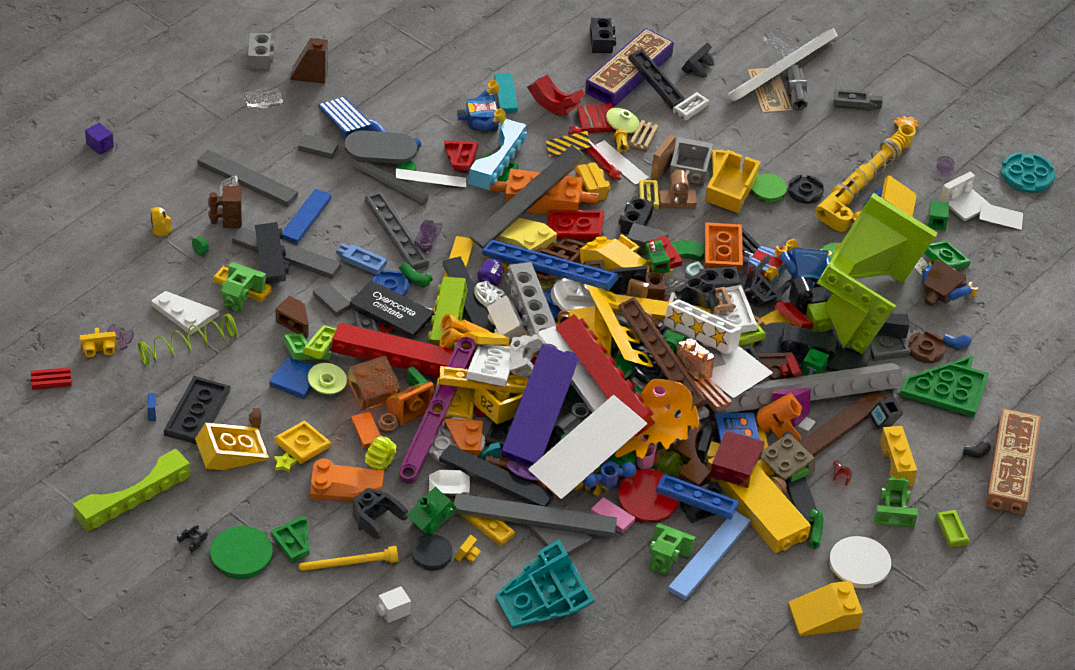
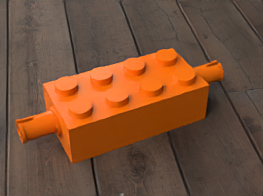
[489,169,599,215]

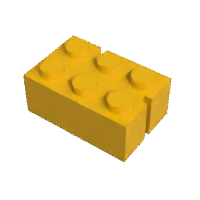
[705,150,761,213]

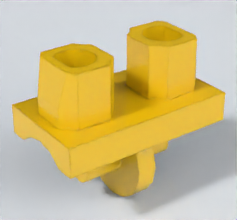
[80,327,117,357]

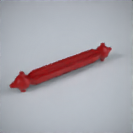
[568,125,622,180]

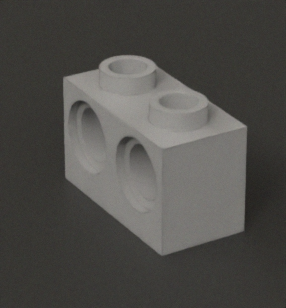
[248,33,274,70]

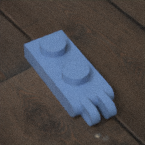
[336,244,387,276]

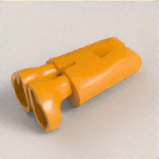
[440,314,491,351]

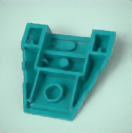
[495,540,595,628]

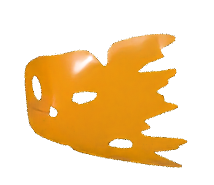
[615,379,699,459]

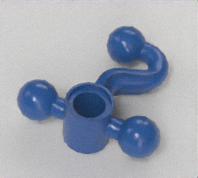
[582,452,636,488]

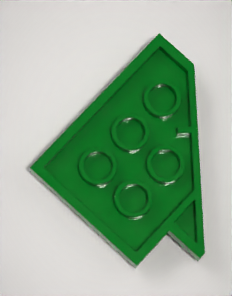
[899,356,989,417]

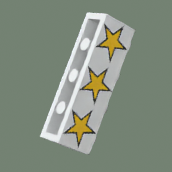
[664,299,742,354]

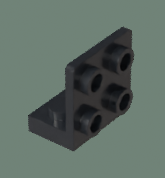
[606,266,647,294]

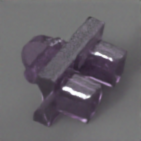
[414,219,442,253]

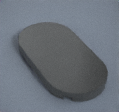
[345,131,417,164]

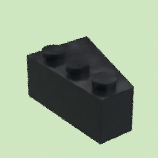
[255,222,289,284]

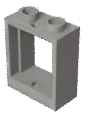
[669,137,713,185]

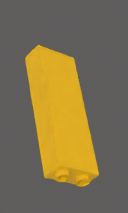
[707,457,811,554]

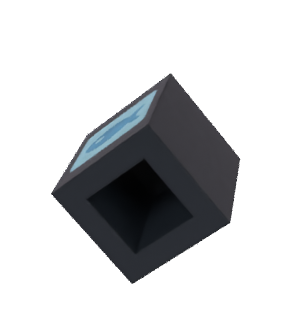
[868,398,904,429]

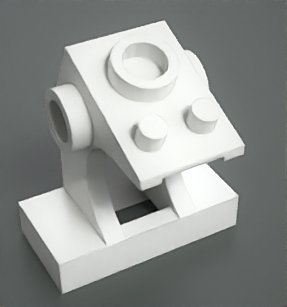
[509,334,545,377]

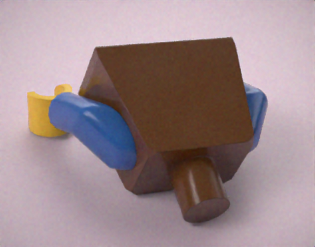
[922,259,979,306]

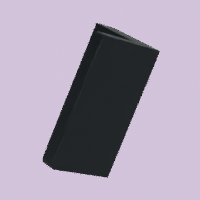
[697,421,719,465]

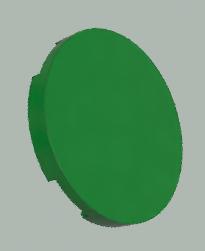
[210,526,273,579]

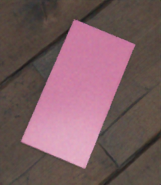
[591,497,635,534]

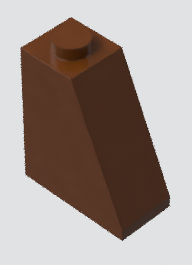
[290,38,328,83]

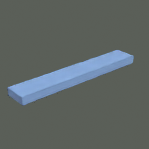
[668,511,751,601]

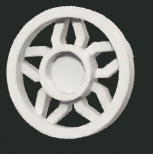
[474,281,505,307]

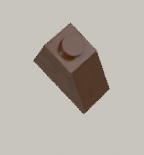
[275,295,309,338]

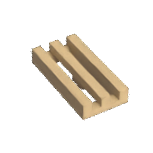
[630,120,658,151]

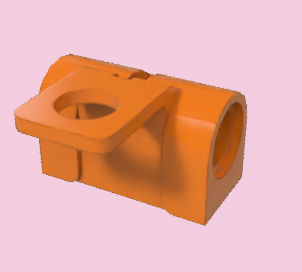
[757,393,802,441]

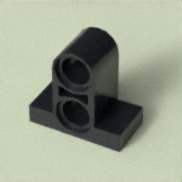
[674,270,719,309]

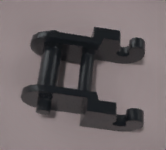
[176,525,208,552]

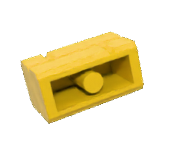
[575,163,610,201]

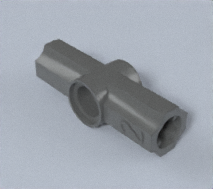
[786,65,808,110]
[553,402,592,438]

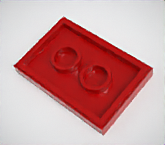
[547,210,605,240]

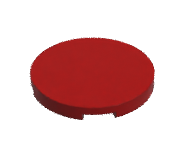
[618,469,678,523]

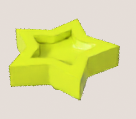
[274,453,297,473]

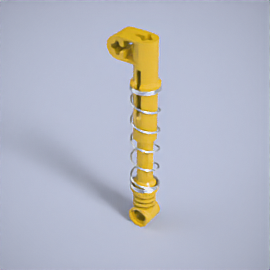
[815,123,916,232]

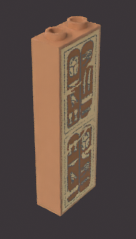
[985,408,1041,515]

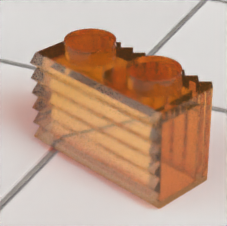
[675,339,715,381]

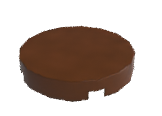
[908,332,946,363]

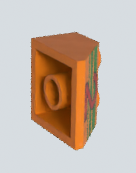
[387,382,434,427]

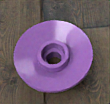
[507,461,540,481]

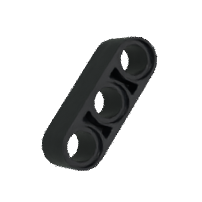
[781,326,837,360]

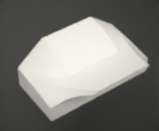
[429,470,470,496]

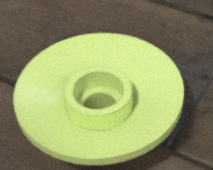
[606,108,640,133]
[308,363,347,395]

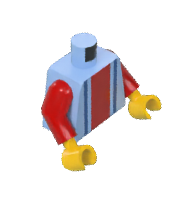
[743,239,799,286]

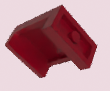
[710,430,764,488]

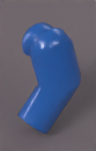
[943,334,972,350]

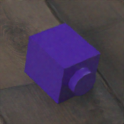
[85,123,114,155]

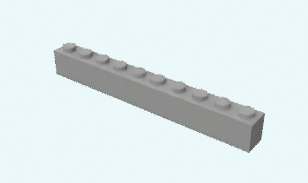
[710,363,902,413]

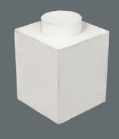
[377,587,411,623]

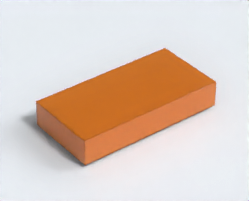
[351,412,381,449]

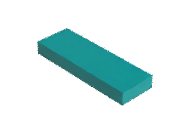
[494,73,518,113]

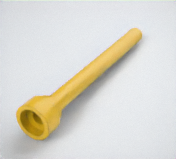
[298,546,398,571]

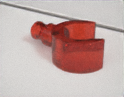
[833,460,852,486]

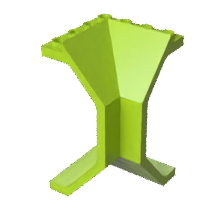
[817,193,937,354]

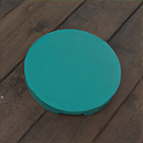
[1001,152,1055,193]

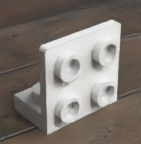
[940,171,991,221]

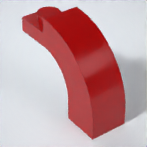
[527,74,585,115]

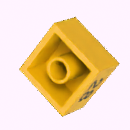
[473,389,523,424]

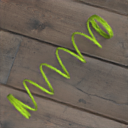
[138,313,237,365]

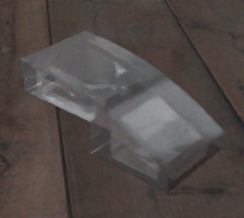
[243,87,284,108]

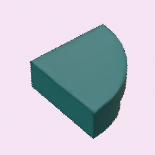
[479,442,500,461]

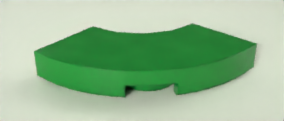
[671,240,705,261]

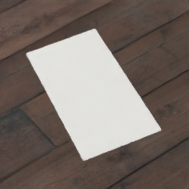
[676,346,773,398]
[528,395,647,499]

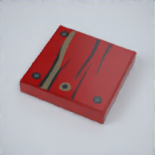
[577,103,617,133]

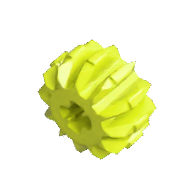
[365,436,396,471]

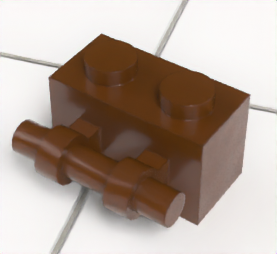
[208,186,242,228]

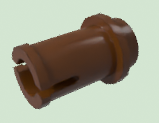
[486,454,510,471]

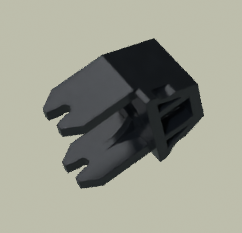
[743,255,793,307]
[353,488,408,539]

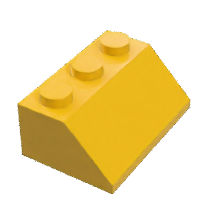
[568,306,612,356]

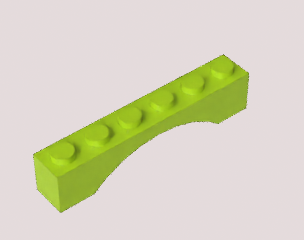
[73,449,190,532]

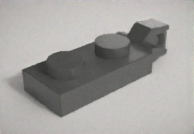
[834,89,883,109]

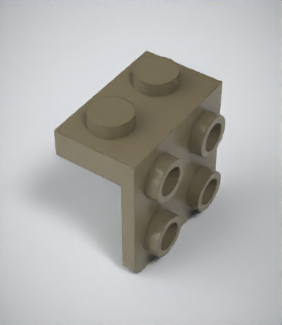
[761,433,815,480]

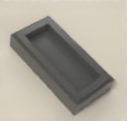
[298,134,338,158]
[313,282,351,316]

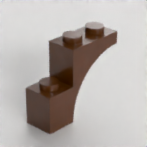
[672,422,711,487]

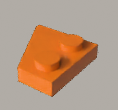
[444,418,483,456]

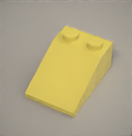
[495,218,557,251]

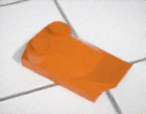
[704,223,743,273]
[310,459,384,502]

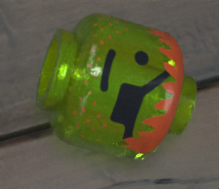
[653,448,683,477]

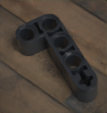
[789,277,832,315]

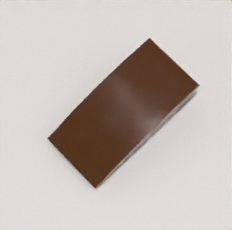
[535,237,587,282]

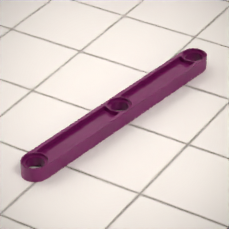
[399,337,475,484]

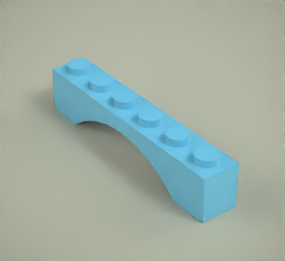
[468,119,527,190]

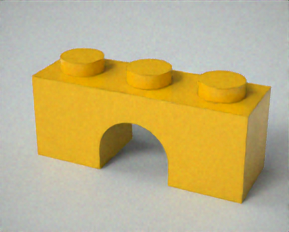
[880,426,917,486]

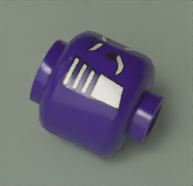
[477,259,504,286]

